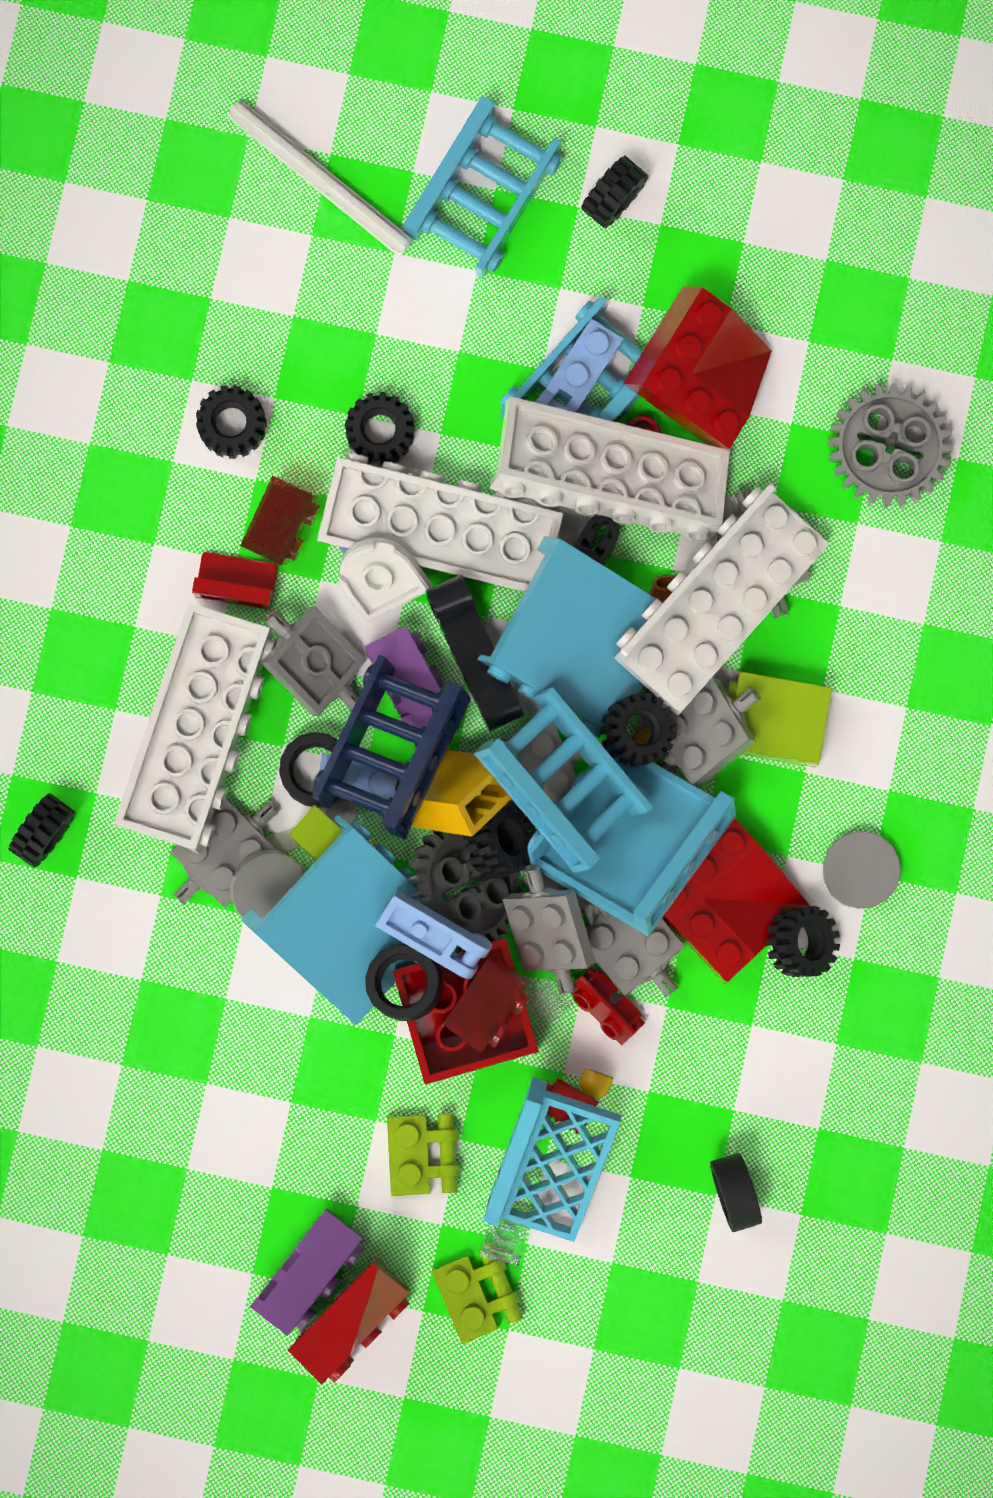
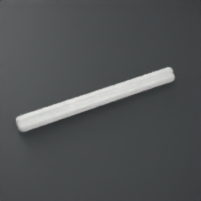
[228,100,412,256]

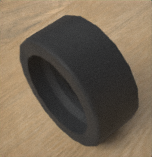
[279,732,341,808]
[365,944,443,1021]
[710,1153,762,1232]

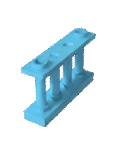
[403,96,563,279]
[499,296,643,423]
[474,687,653,873]

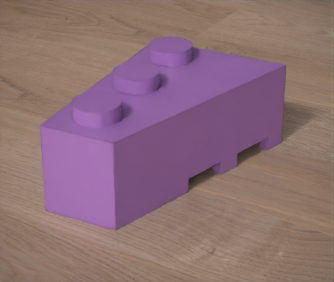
[364,625,463,745]
[250,1209,365,1336]

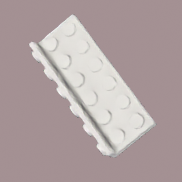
[490,396,730,542]
[317,452,563,592]
[614,483,830,715]
[114,603,277,854]

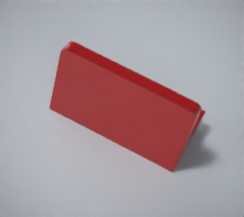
[192,552,278,610]

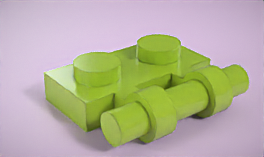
[387,1114,461,1196]
[431,1245,524,1344]

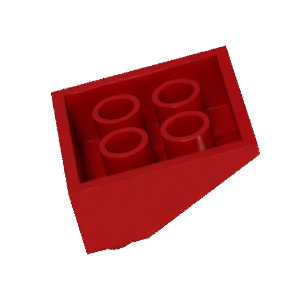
[623,286,772,449]
[662,818,810,984]
[392,938,539,1085]
[287,1258,410,1385]

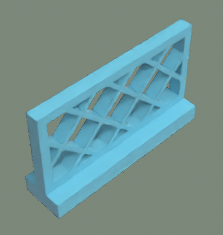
[483,1077,622,1242]

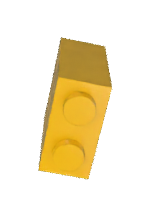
[393,750,511,837]

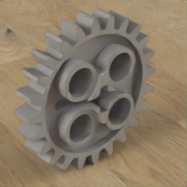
[827,383,953,509]

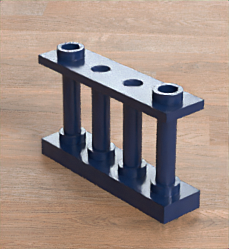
[312,655,471,840]

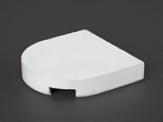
[339,538,432,623]

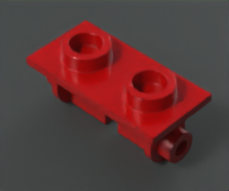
[571,966,646,1046]

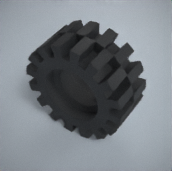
[581,155,649,229]
[196,385,267,459]
[345,392,415,466]
[600,693,677,767]
[8,793,76,868]
[463,803,532,879]
[766,906,840,977]

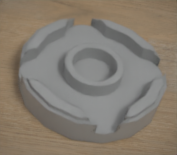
[823,831,901,909]
[230,849,305,918]

